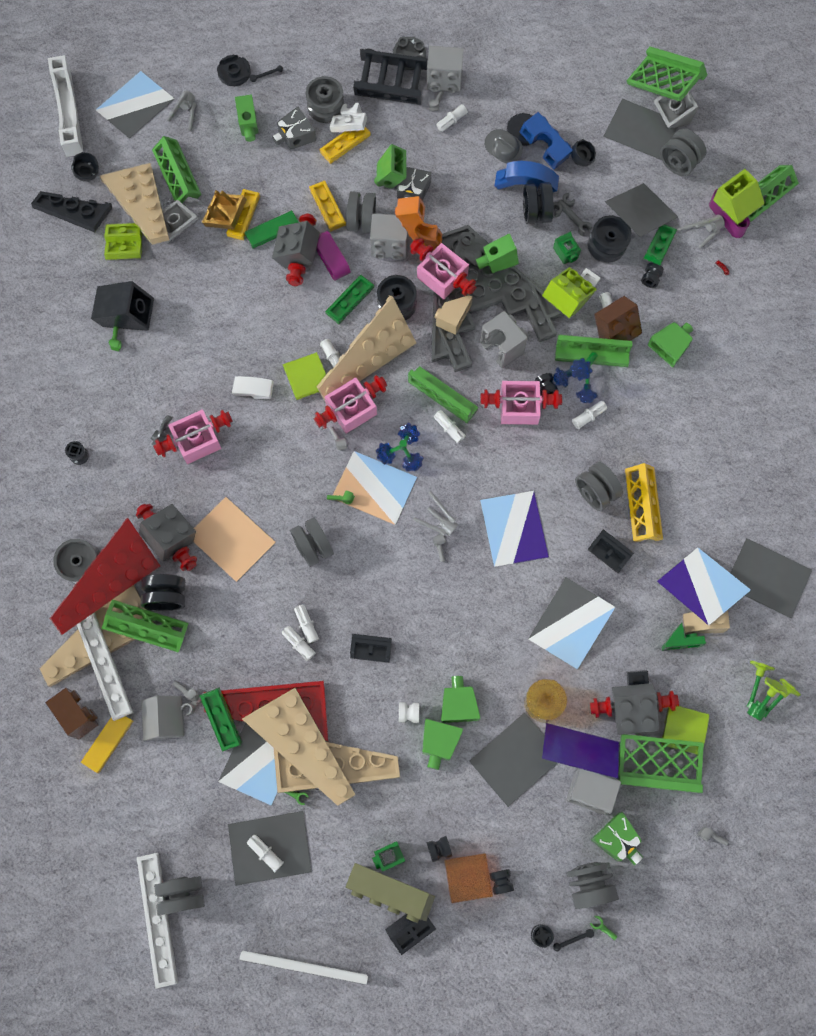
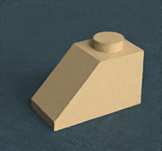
[435,295,472,335]
[683,610,730,634]

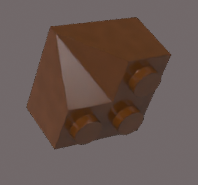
[594,296,642,341]
[45,688,99,740]

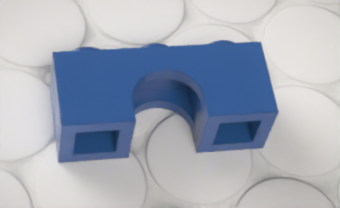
[520,112,573,170]

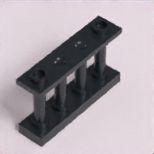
[353,48,428,105]

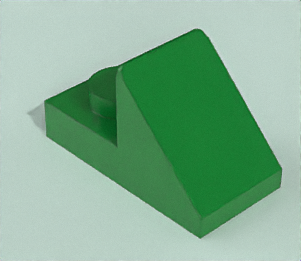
[662,623,706,651]

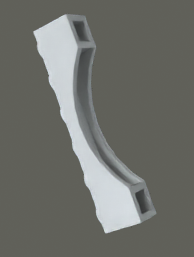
[48,55,83,157]

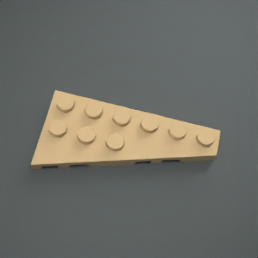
[100,163,169,245]
[317,296,416,401]
[40,585,154,687]
[242,688,355,806]
[274,742,400,793]

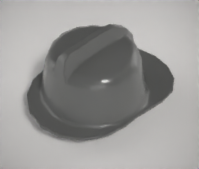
[484,129,523,163]

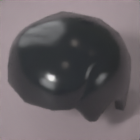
[571,139,596,167]
[71,152,99,182]

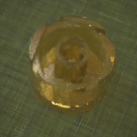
[524,679,567,723]

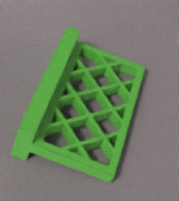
[626,46,707,102]
[616,734,704,793]

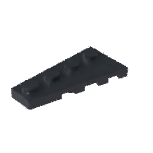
[31,191,112,233]

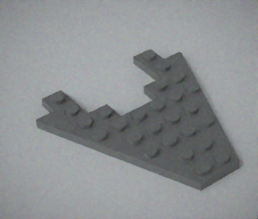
[431,225,565,373]

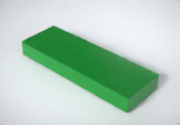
[245,210,299,249]
[644,224,677,265]
[325,275,374,324]
[200,687,242,752]

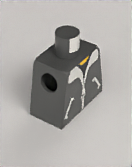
[272,106,316,149]
[397,167,432,201]

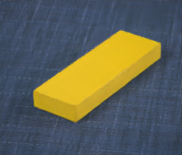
[320,127,371,164]
[309,180,346,232]
[226,189,260,241]
[80,716,134,774]

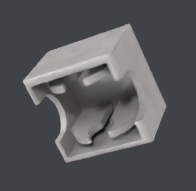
[427,46,464,93]
[370,214,408,260]
[480,311,528,368]
[566,768,621,815]

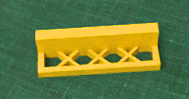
[625,463,663,542]

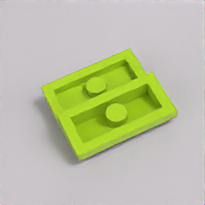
[104,223,142,260]
[282,352,326,400]
[660,706,709,754]

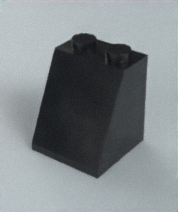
[91,281,154,331]

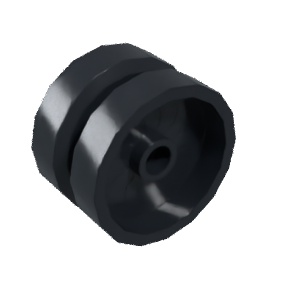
[523,182,554,224]
[587,215,632,263]
[377,275,417,320]
[140,574,186,611]

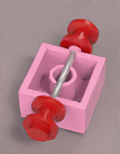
[410,238,476,299]
[313,375,387,434]
[480,381,562,425]
[153,409,233,465]

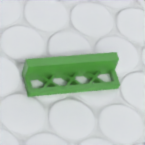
[152,136,202,203]
[748,165,799,222]
[555,335,632,367]
[408,366,478,423]
[102,599,188,652]

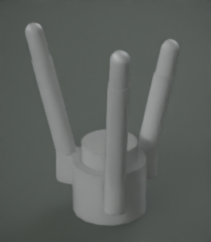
[167,91,197,131]
[677,214,725,248]
[414,491,458,536]

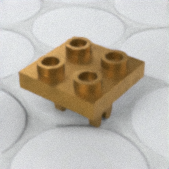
[202,190,247,230]

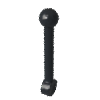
[250,65,283,82]
[553,929,594,952]

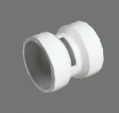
[399,702,419,723]

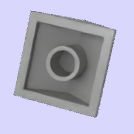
[654,80,699,129]
[163,200,198,244]
[141,695,184,741]

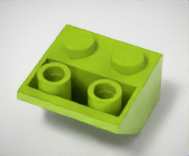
[713,169,764,225]
[542,267,597,318]

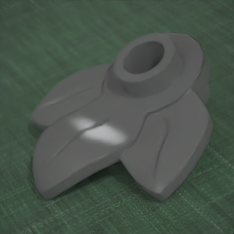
[454,232,488,266]
[151,415,174,445]

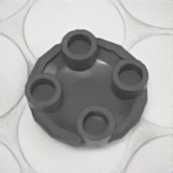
[393,36,426,70]

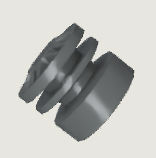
[566,862,619,909]

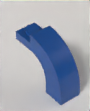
[494,161,559,193]

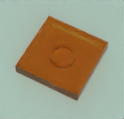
[444,853,493,903]

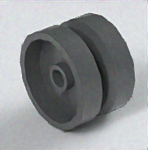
[305,76,344,123]
[660,129,706,176]
[346,191,376,233]
[575,462,623,511]
[290,517,334,567]
[53,539,100,584]
[154,876,205,916]

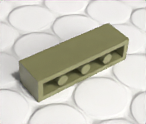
[345,863,435,923]

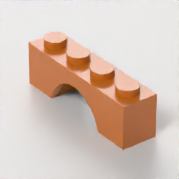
[395,196,442,251]

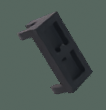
[588,529,634,573]
[350,634,392,663]
[385,914,436,955]

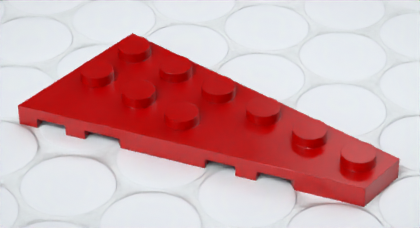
[49,518,161,635]
[204,681,329,742]

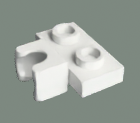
[330,103,367,133]

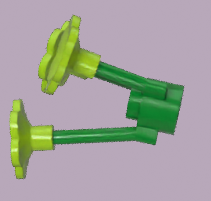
[746,661,801,721]

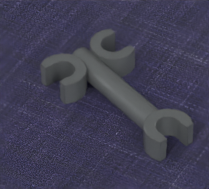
[554,193,592,236]

